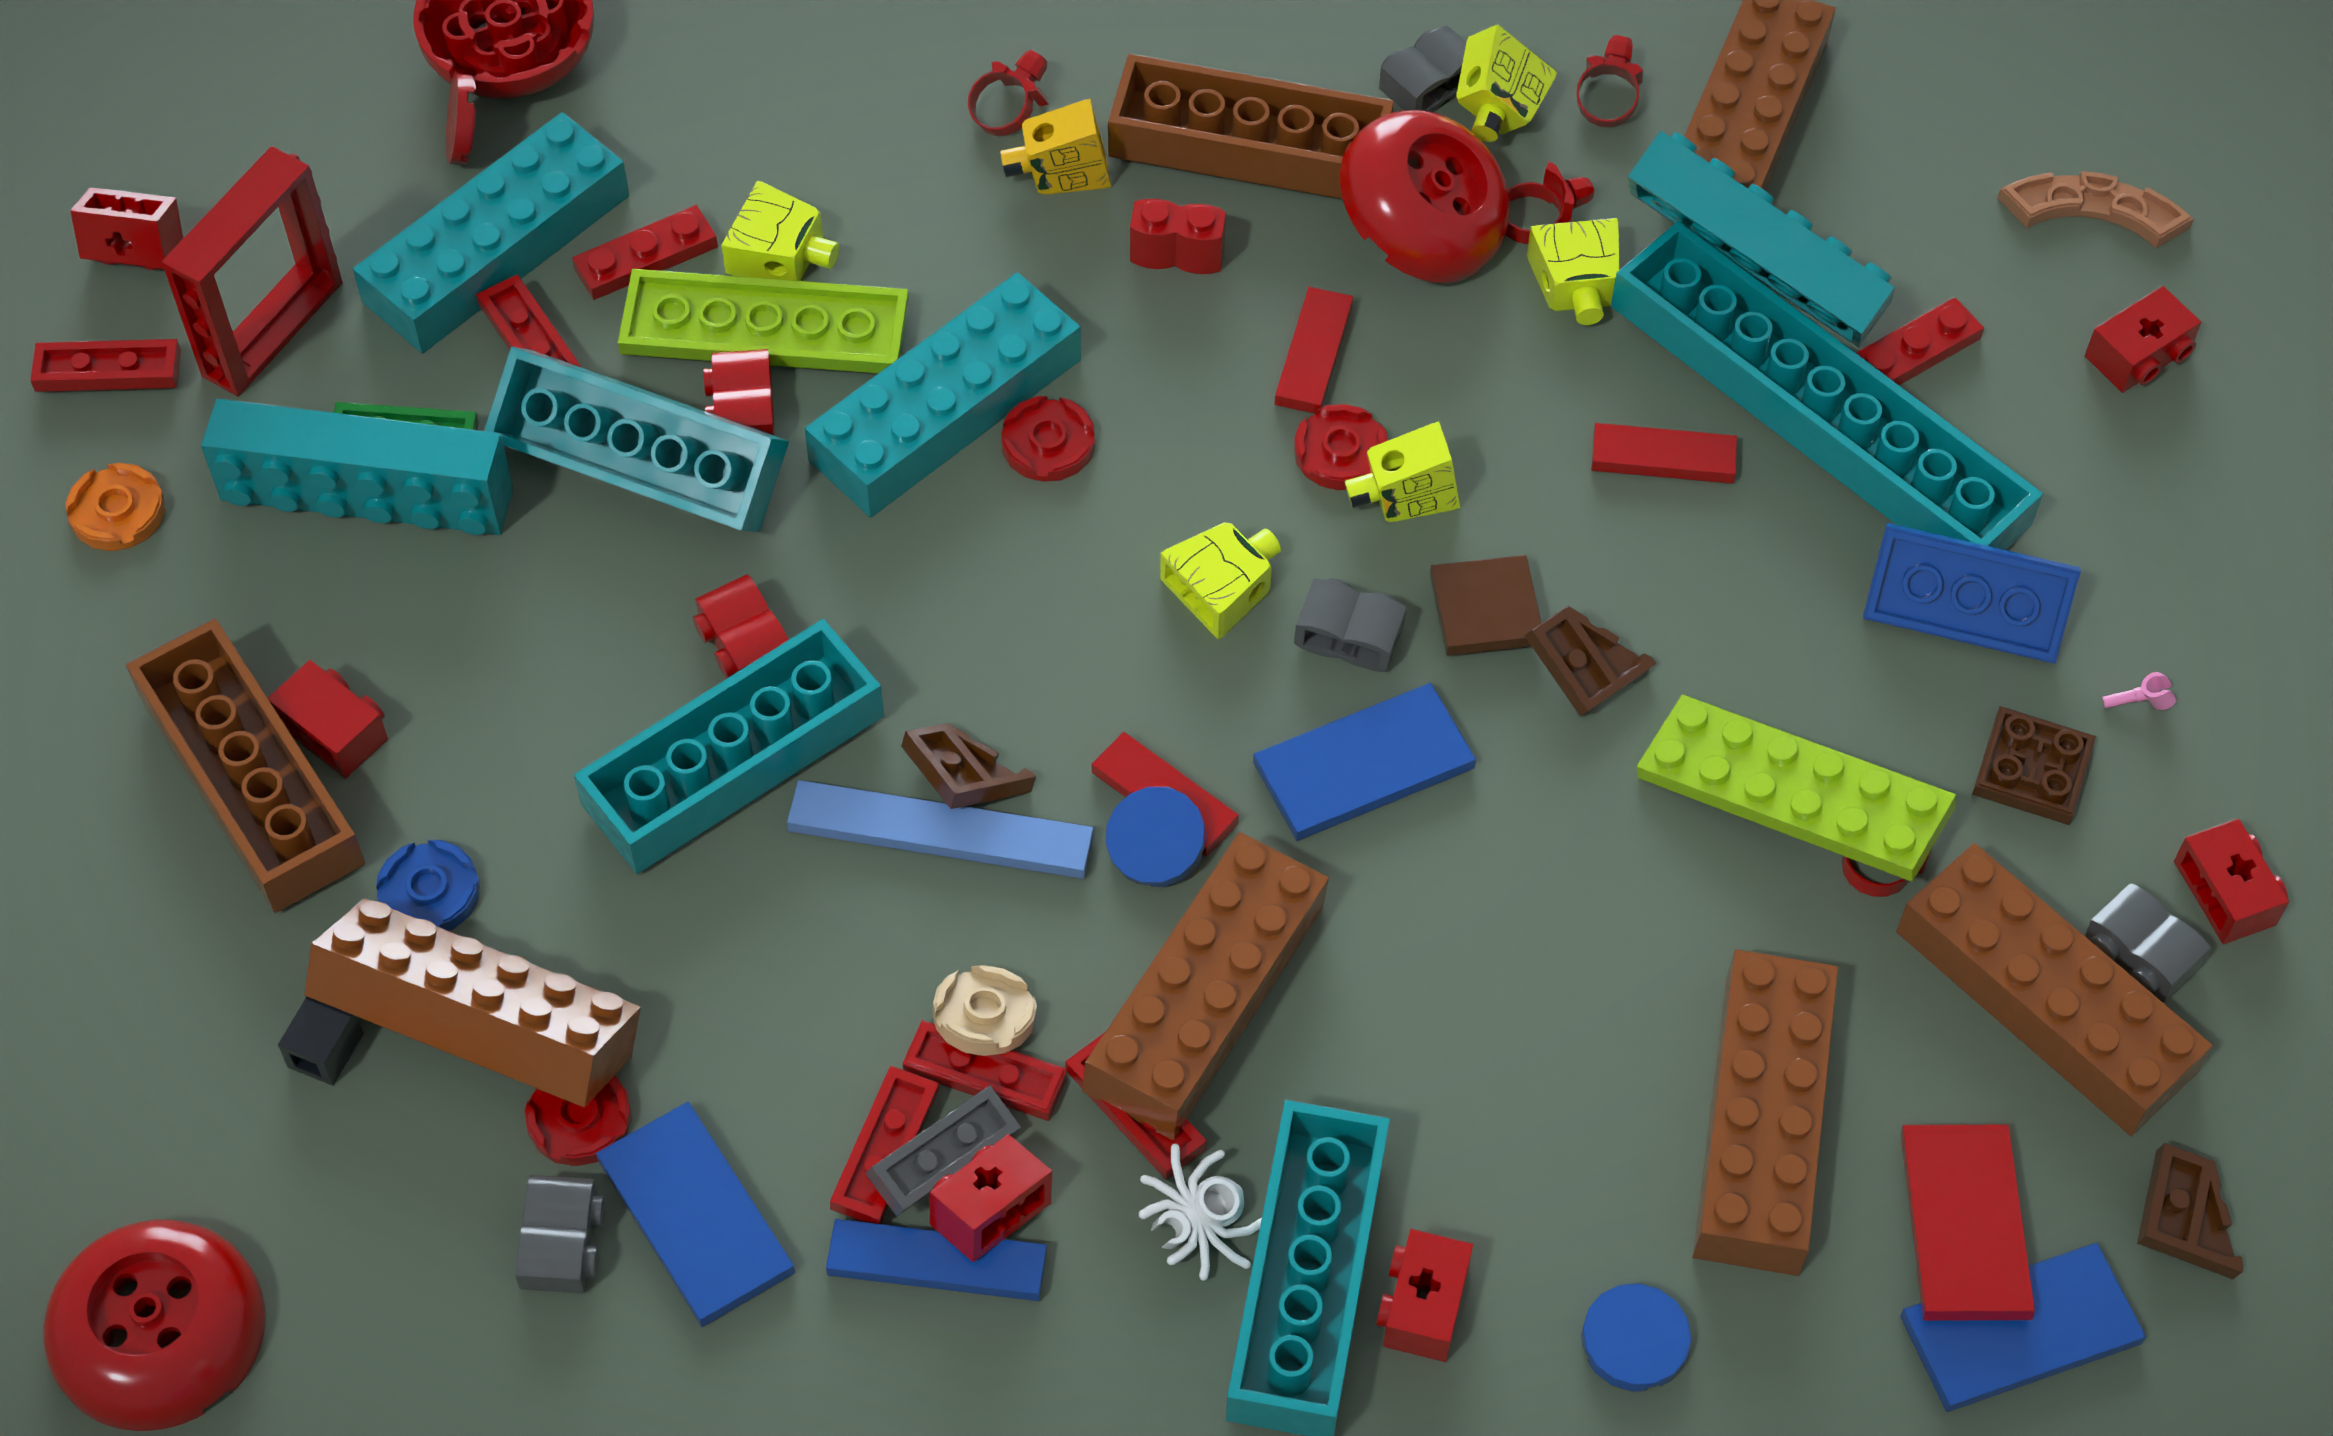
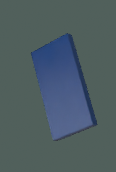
[1863,523,2081,664]
[1253,682,1476,841]
[596,1101,795,1327]
[1900,1242,2146,1412]

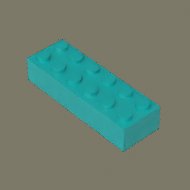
[352,112,630,354]
[1628,130,1895,348]
[804,272,1081,518]
[484,346,789,532]
[201,398,514,535]
[574,618,884,875]
[1226,1100,1390,1436]

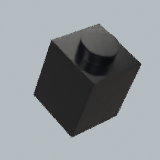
[278,997,364,1086]

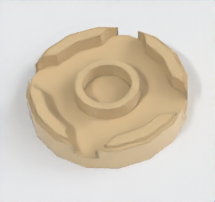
[932,965,1037,1056]

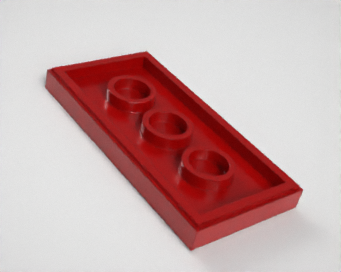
[1901,1124,2035,1321]

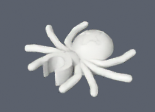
[1139,1143,1262,1281]

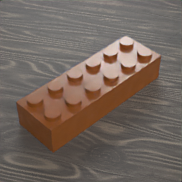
[1684,0,1836,191]
[1108,53,1394,199]
[125,618,365,913]
[1082,831,1329,1141]
[1896,842,2213,1137]
[304,898,641,1107]
[1692,949,1838,1276]

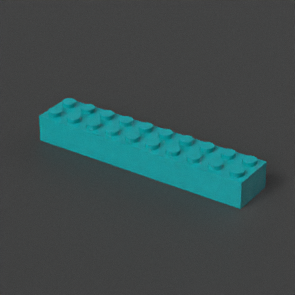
[1610,221,2043,550]

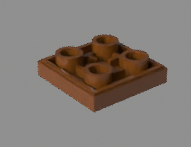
[1430,555,1541,656]
[1972,706,2096,825]

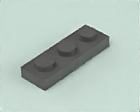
[865,1085,1021,1216]

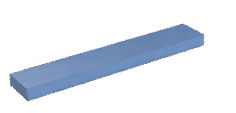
[787,780,1093,879]

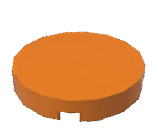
[65,463,165,551]

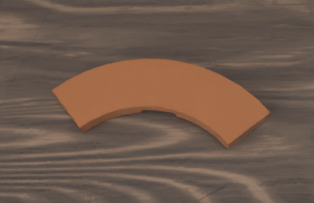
[1997,171,2194,248]

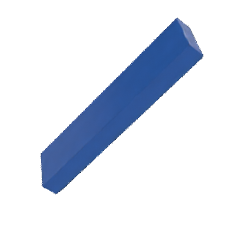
[826,1219,1047,1301]

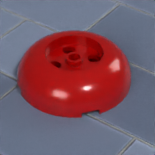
[413,0,594,99]
[1340,110,1510,283]
[43,1219,266,1431]

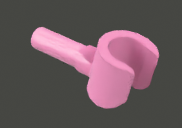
[2102,672,2177,710]

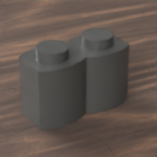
[1379,26,1466,112]
[1294,578,1407,672]
[2085,883,2211,1002]
[515,1175,606,1293]

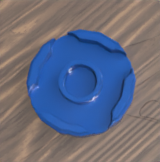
[1106,787,1207,887]
[376,840,480,931]
[1581,1283,1691,1392]

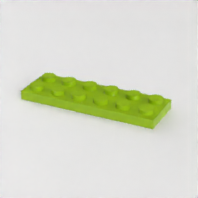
[618,269,909,373]
[1636,694,1956,882]

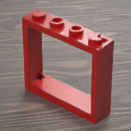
[161,145,343,397]

